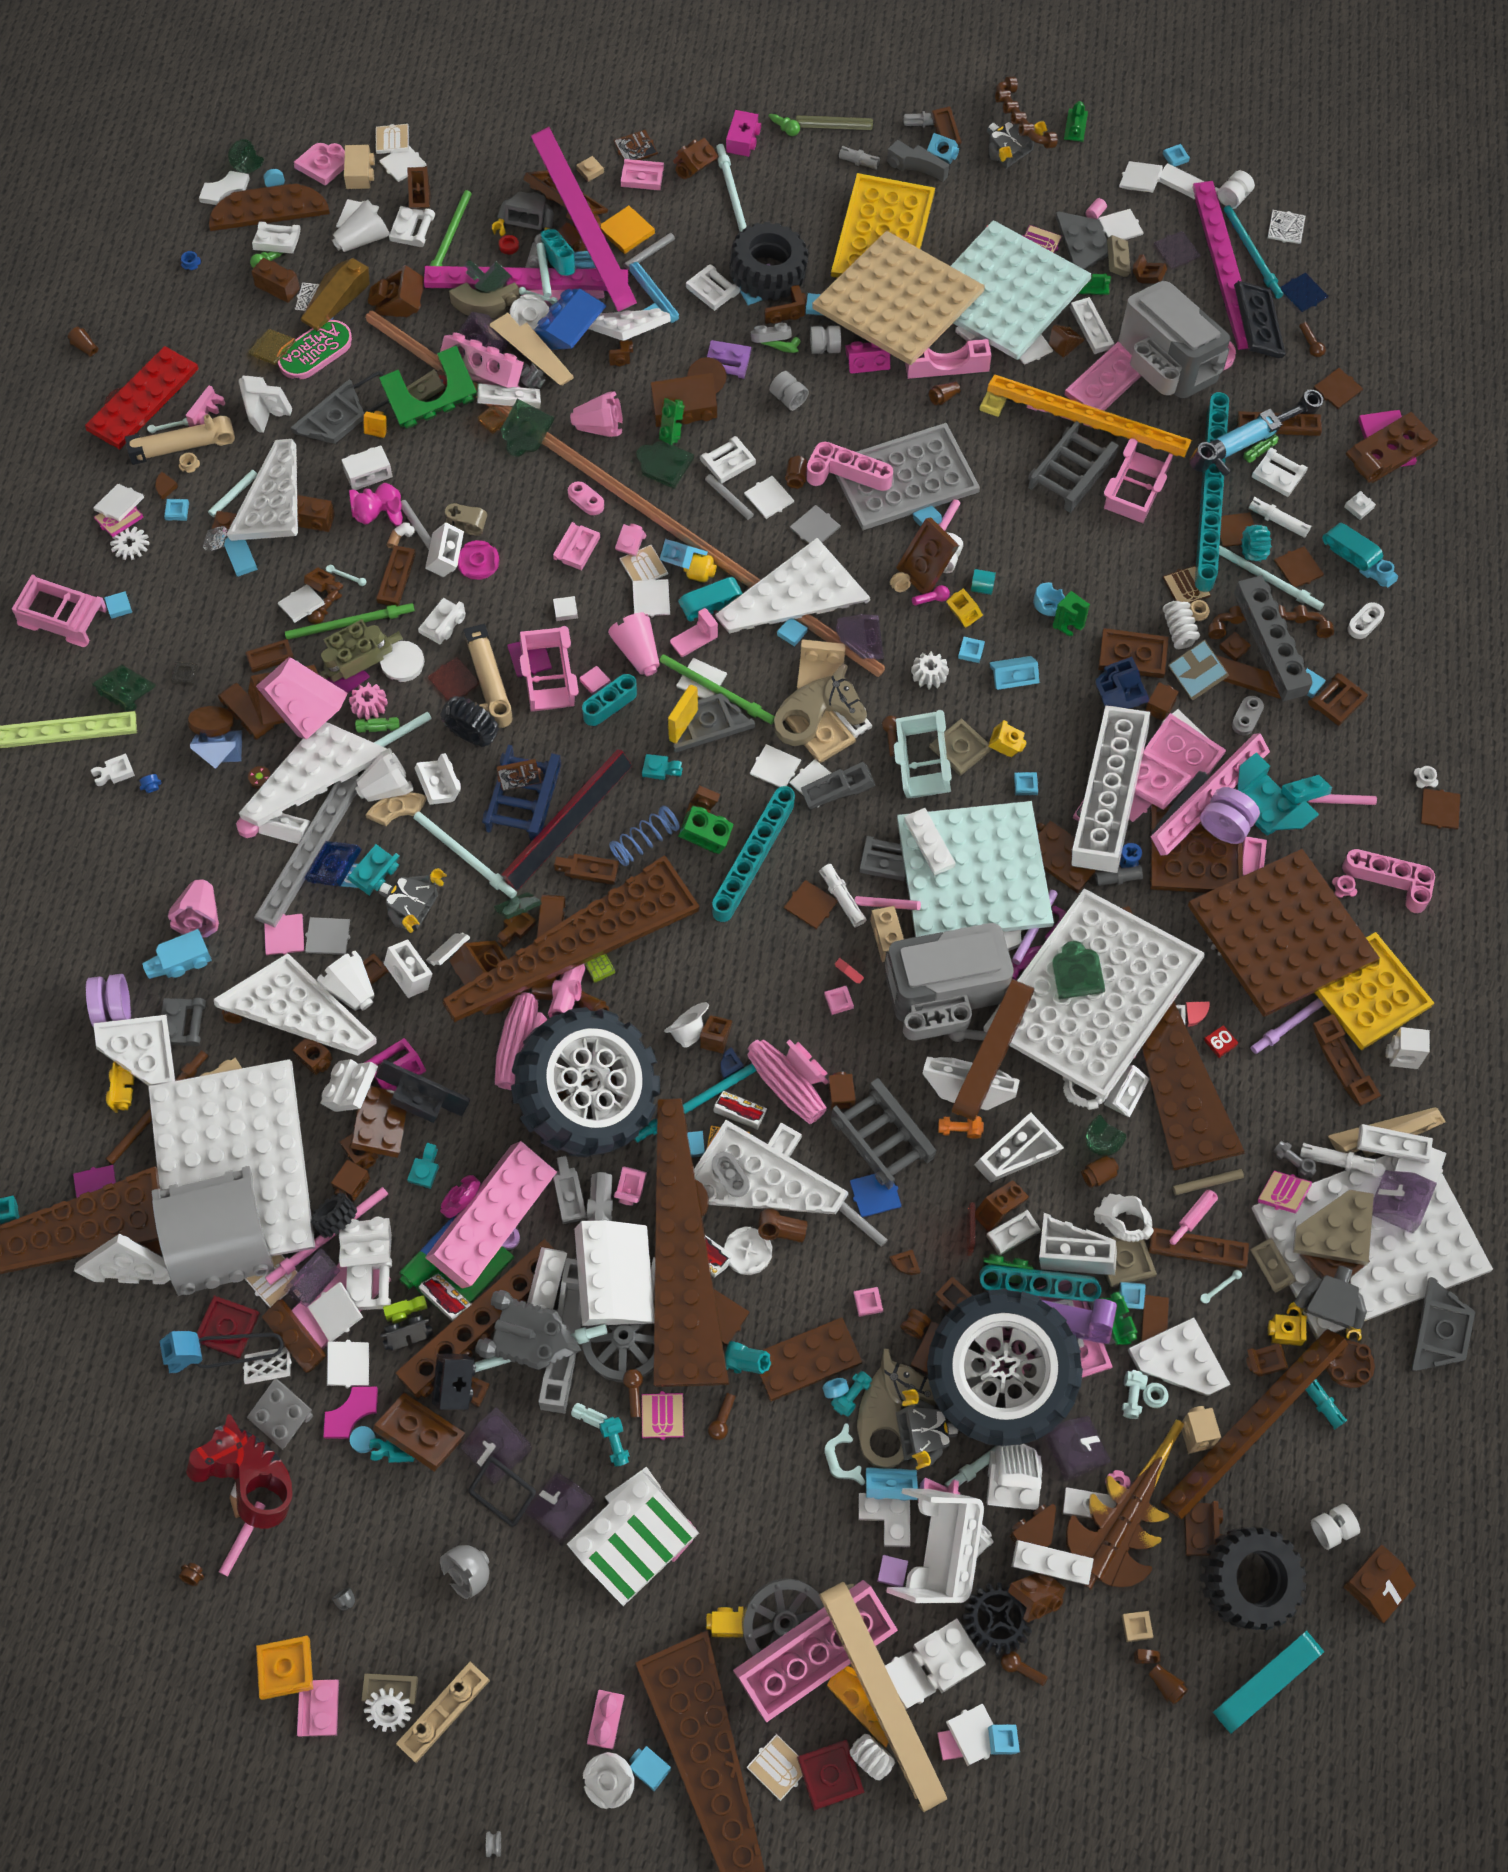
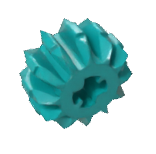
[1241,525,1272,561]

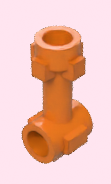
[938,1116,984,1139]

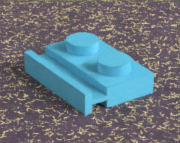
[866,1468,918,1501]

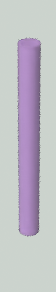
[1012,890,1058,965]

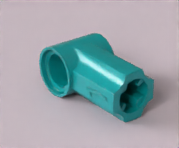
[724,1341,771,1374]

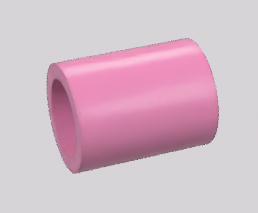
[1085,198,1107,219]

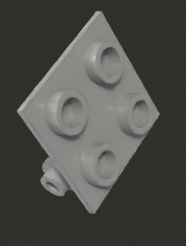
[247,1378,313,1450]

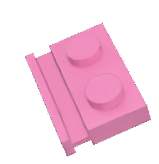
[621,159,664,190]
[553,522,600,570]
[297,1680,339,1737]

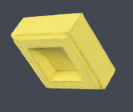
[979,391,1007,417]

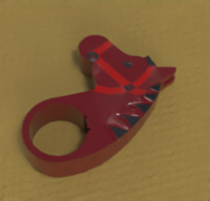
[186,1414,292,1529]

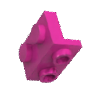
[845,341,890,373]

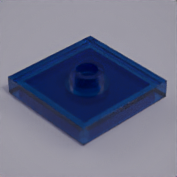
[305,841,362,887]

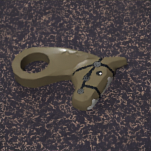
[774,663,867,746]
[857,1349,937,1469]

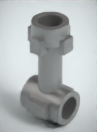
[1273,1141,1317,1178]

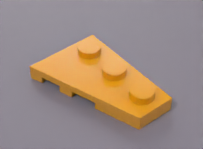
[827,1666,889,1749]

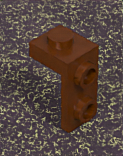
[764,285,807,324]

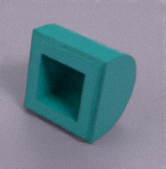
[971,569,996,595]
[0,1196,19,1225]

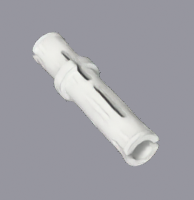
[1248,497,1311,538]
[819,864,867,928]
[1300,1143,1376,1174]

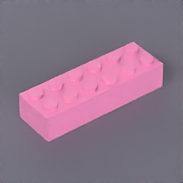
[425,1141,557,1289]
[733,1580,898,1722]

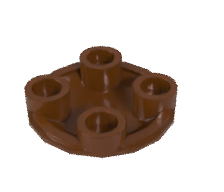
[1326,1340,1375,1388]

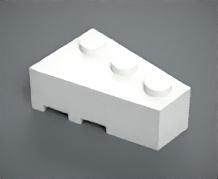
[974,1113,1064,1183]
[1039,1213,1117,1275]

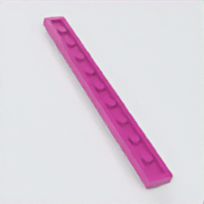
[1192,181,1248,350]
[424,266,628,291]

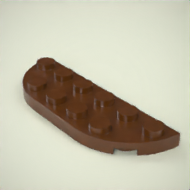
[209,183,330,231]

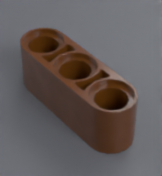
[218,683,274,740]

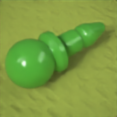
[769,114,800,136]
[250,252,283,268]

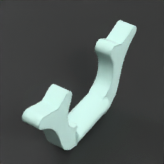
[824,1424,865,1485]

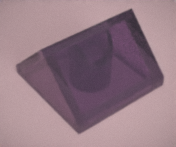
[283,1248,340,1308]

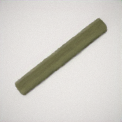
[796,115,873,130]

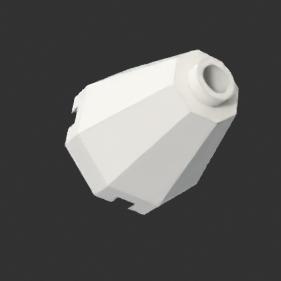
[355,748,413,802]
[317,951,374,1011]

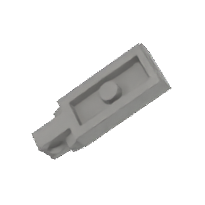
[553,1156,587,1224]

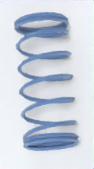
[609,806,680,866]

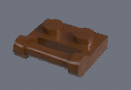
[1308,673,1368,726]

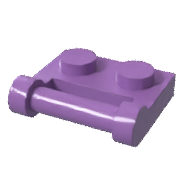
[707,340,751,379]

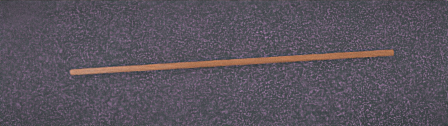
[366,311,885,677]

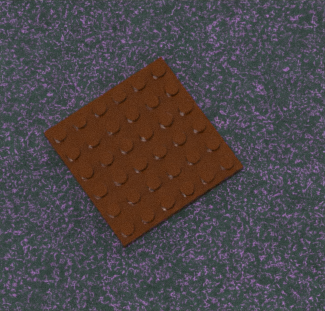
[1187,849,1380,1017]

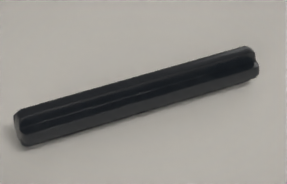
[1151,771,1209,835]

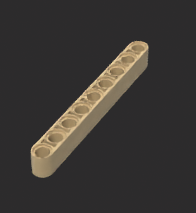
[819,1582,947,1812]

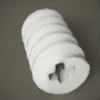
[1163,601,1200,649]

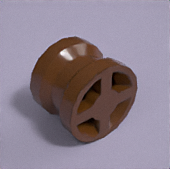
[900,1309,931,1339]

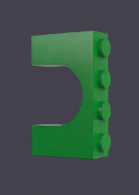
[379,345,477,429]

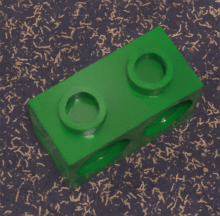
[678,806,734,854]

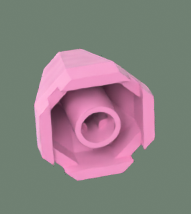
[570,391,623,437]
[168,880,219,937]

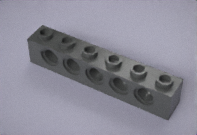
[1234,575,1312,702]

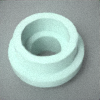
[1143,1383,1168,1408]

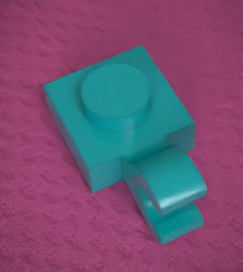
[642,754,683,780]
[407,1143,439,1189]

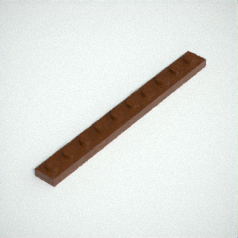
[1161,1329,1348,1520]

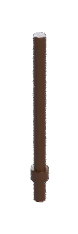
[106,1050,208,1165]

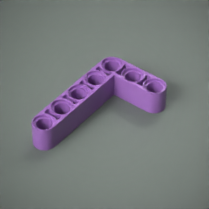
[1042,1299,1117,1344]

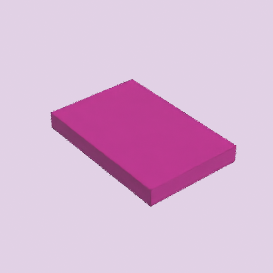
[1358,410,1417,467]

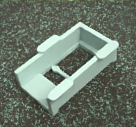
[894,710,952,798]

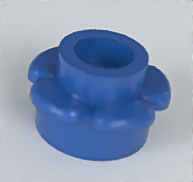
[181,251,201,270]
[139,774,161,793]

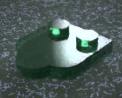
[501,398,554,457]
[637,441,694,489]
[1052,941,1105,999]

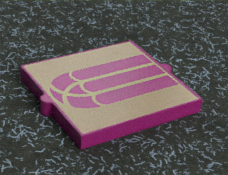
[94,506,144,537]
[1258,1171,1312,1214]
[642,1391,684,1440]

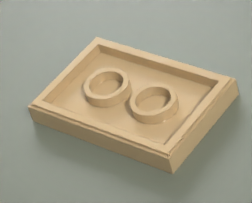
[785,711,856,763]

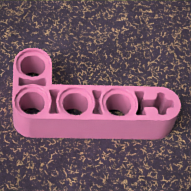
[807,442,893,491]
[1342,849,1435,913]

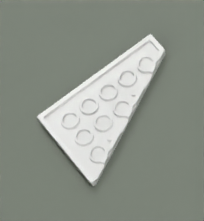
[226,439,298,541]
[715,538,870,633]
[239,722,387,827]
[214,953,376,1056]
[694,1120,848,1214]

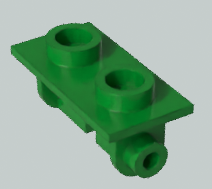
[1064,101,1088,142]
[1078,273,1111,295]
[659,398,685,445]
[982,1254,1033,1284]
[1099,1292,1138,1345]

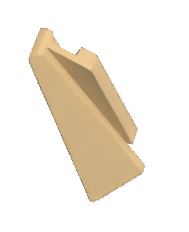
[490,313,574,385]
[1328,1107,1446,1158]

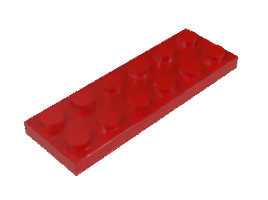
[85,346,198,450]

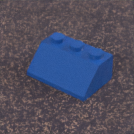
[534,289,606,350]

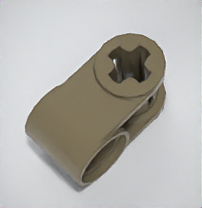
[445,503,487,536]

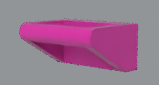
[364,1038,426,1091]

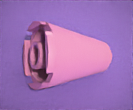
[608,612,660,676]

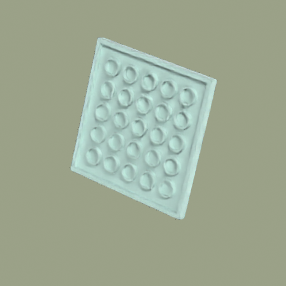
[951,220,1091,360]
[897,801,1054,937]

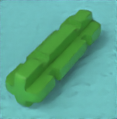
[1243,435,1279,463]
[355,717,400,733]

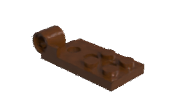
[523,170,608,228]
[1346,412,1438,483]

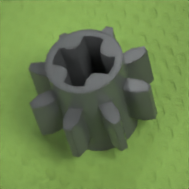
[521,363,546,389]

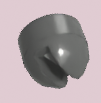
[332,1587,355,1611]

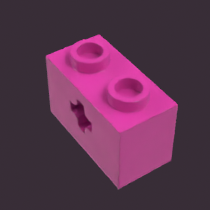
[726,110,761,157]

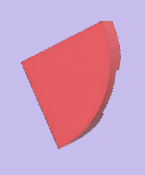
[835,958,864,984]
[1185,1002,1210,1027]

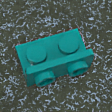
[347,844,400,896]

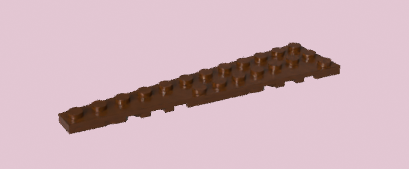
[443,855,700,1022]
[0,1166,160,1274]

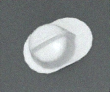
[664,1002,709,1048]

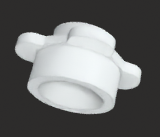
[1414,766,1438,788]

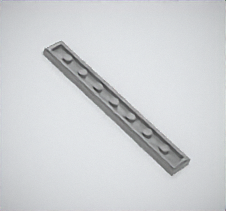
[254,775,359,927]

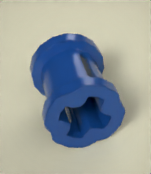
[1119,843,1142,868]

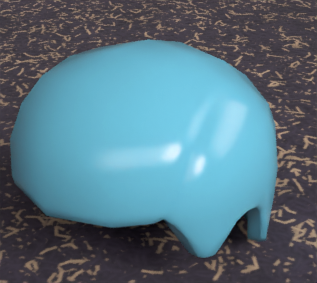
[1033,582,1065,616]

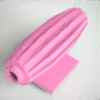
[495,992,547,1090]
[747,1039,828,1124]

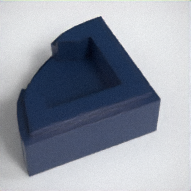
[720,1047,744,1079]

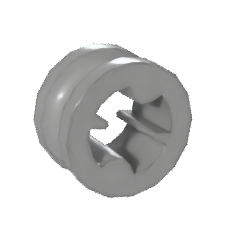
[486,1831,501,1857]

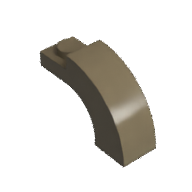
[449,282,520,319]

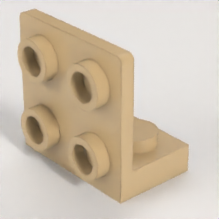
[797,640,846,690]

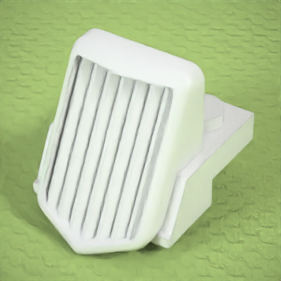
[239,375,292,433]
[986,1444,1042,1510]

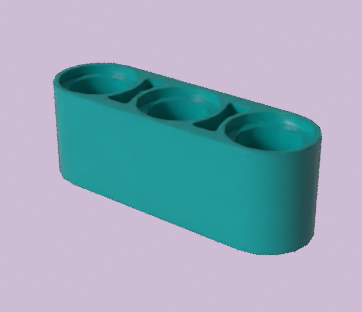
[541,229,576,276]
[1322,523,1383,571]
[679,577,743,621]
[582,674,637,726]

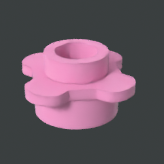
[1332,875,1357,898]

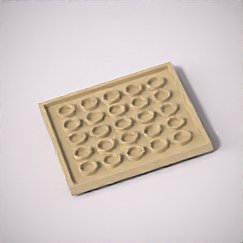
[812,231,985,365]

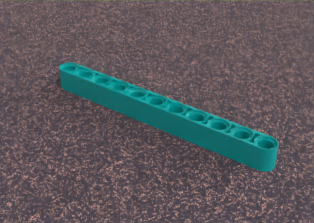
[1195,392,1229,592]

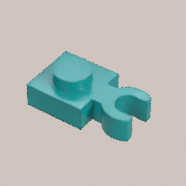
[369,1438,415,1463]

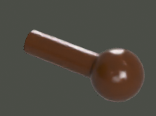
[1299,322,1326,357]
[882,715,897,756]
[623,1369,643,1418]
[708,1393,736,1440]
[1001,1651,1048,1686]

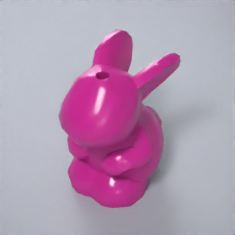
[349,483,403,527]

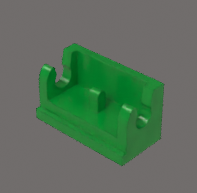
[1053,591,1090,636]

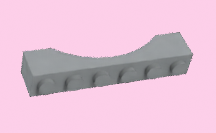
[539,1258,582,1414]

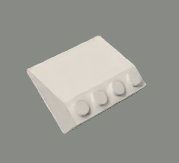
[575,1220,655,1326]

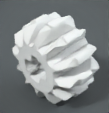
[911,651,949,690]
[849,1734,895,1780]

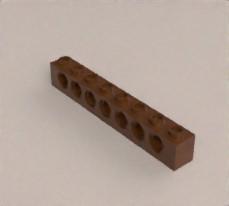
[396,1239,565,1399]

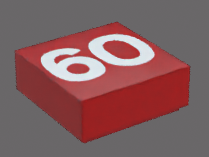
[1204,1025,1238,1058]

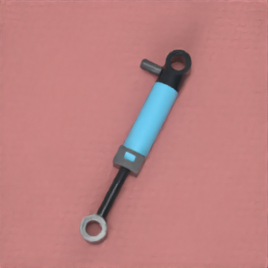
[1189,389,1323,476]

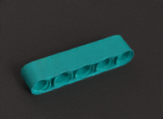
[979,1265,1101,1302]
[1213,1631,1325,1734]

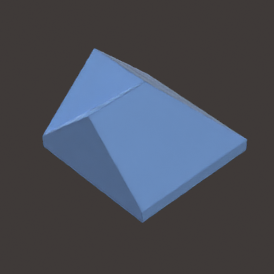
[190,730,242,769]

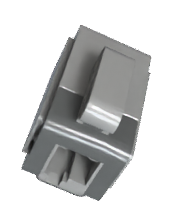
[1118,281,1230,398]
[885,923,1014,1040]

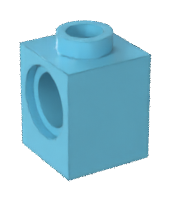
[927,133,959,164]
[629,1746,671,1791]

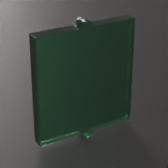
[494,892,542,919]

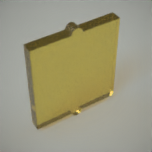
[248,329,296,365]

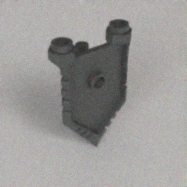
[475,1290,582,1370]

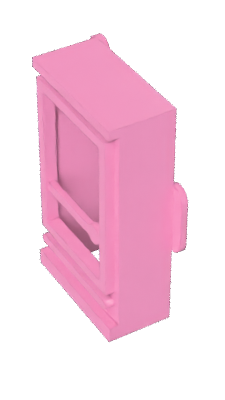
[1104,438,1173,523]
[12,575,107,647]
[520,626,579,711]

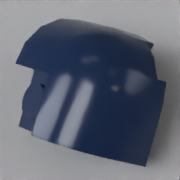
[1095,657,1149,709]

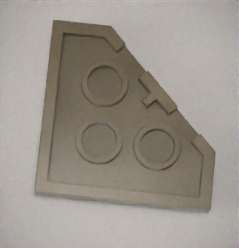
[1293,1190,1374,1265]

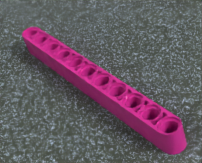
[531,127,637,312]

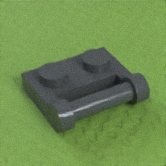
[859,835,905,881]
[161,998,206,1046]

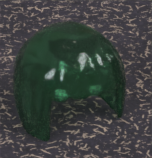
[228,139,264,173]
[1085,1114,1127,1156]

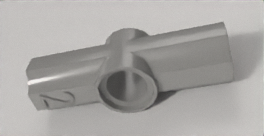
[587,1172,613,1221]

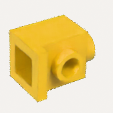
[946,588,983,628]
[988,720,1026,757]
[1268,1314,1306,1346]
[707,1607,743,1637]

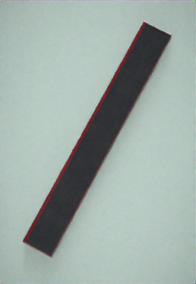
[501,749,632,891]

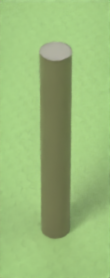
[1172,1169,1244,1196]

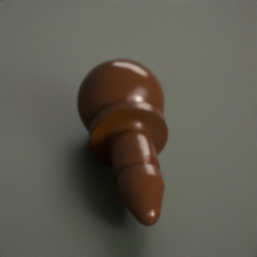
[307,590,338,624]

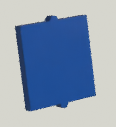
[850,1174,902,1217]

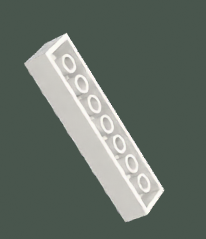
[1072,706,1150,873]

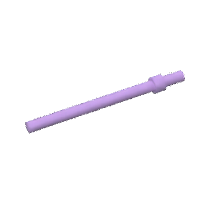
[1251,998,1324,1054]

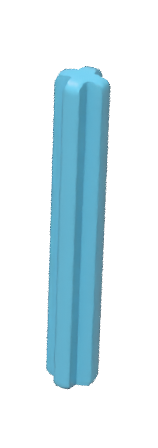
[629,262,679,323]

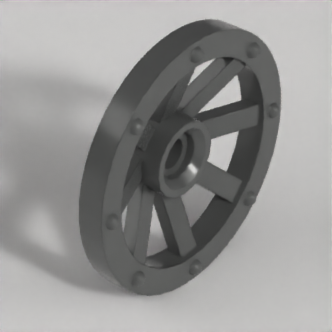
[582,1310,655,1382]
[742,1578,824,1656]

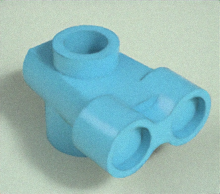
[1359,559,1398,587]

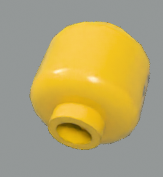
[683,552,717,583]

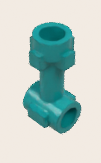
[831,1371,872,1417]
[599,1416,629,1467]

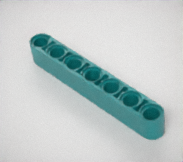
[712,786,795,922]

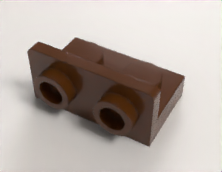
[1184,1501,1223,1556]

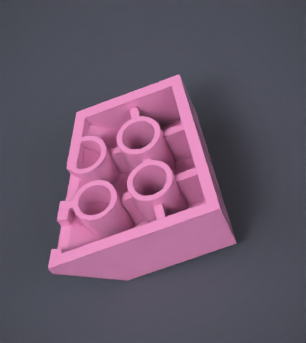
[256,657,348,739]

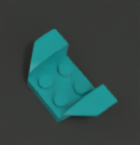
[1237,752,1319,835]

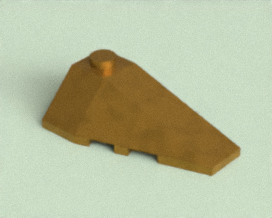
[301,258,370,331]

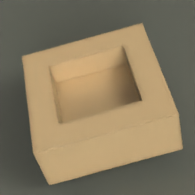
[576,156,604,182]
[1122,1611,1153,1642]

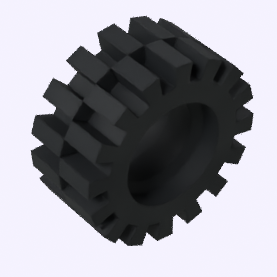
[310,1193,357,1238]

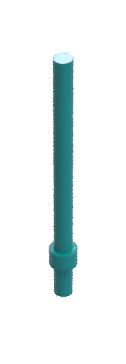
[1223,205,1283,299]
[634,1063,757,1143]

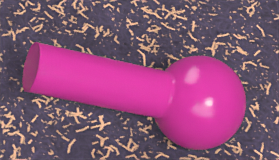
[912,585,950,605]

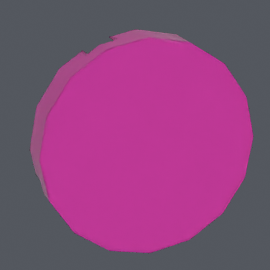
[457,540,500,580]
[440,1175,480,1218]

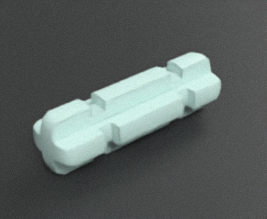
[571,1403,607,1429]

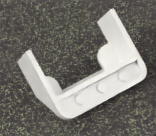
[886,1488,984,1603]

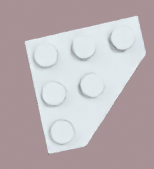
[588,308,671,341]
[93,1015,175,1086]
[74,1234,170,1284]
[1128,1318,1230,1396]

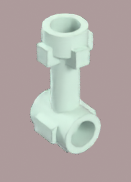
[1122,1370,1148,1419]

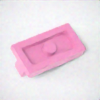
[186,385,225,427]

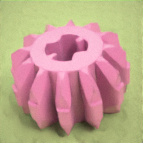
[349,682,388,720]

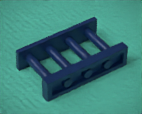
[482,745,561,841]

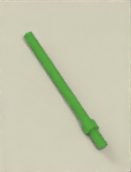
[429,190,472,266]
[285,603,415,640]
[659,654,775,724]

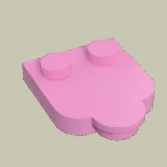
[294,143,345,186]

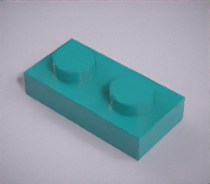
[1281,775,1332,805]

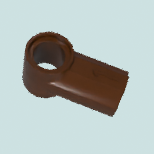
[758,1208,807,1242]

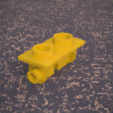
[106,1061,135,1113]

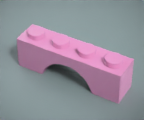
[905,339,991,379]

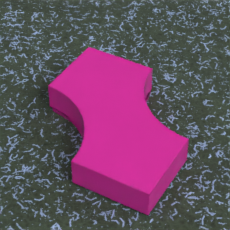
[324,1387,378,1439]

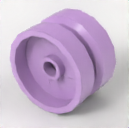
[1200,787,1260,844]
[86,974,131,1028]

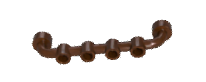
[995,77,1058,149]
[1208,605,1334,639]

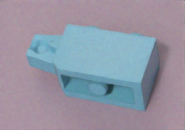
[143,929,212,979]

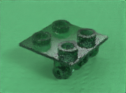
[92,665,156,712]

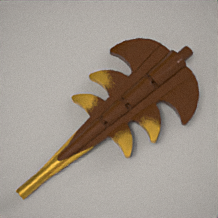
[1066,1419,1184,1590]

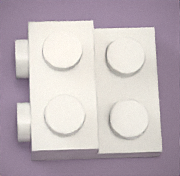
[321,1059,378,1112]
[339,1217,392,1267]
[912,1619,986,1693]

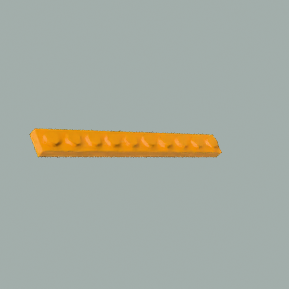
[987,374,1191,457]

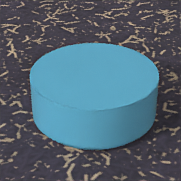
[264,169,285,187]
[823,1378,849,1398]
[350,1426,376,1453]

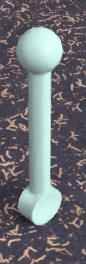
[519,287,558,305]
[147,418,189,433]
[326,565,366,586]
[1200,1270,1242,1304]

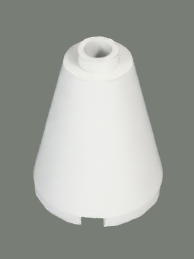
[332,200,390,252]

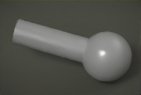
[948,1029,987,1042]

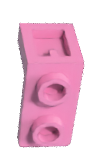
[670,608,718,657]

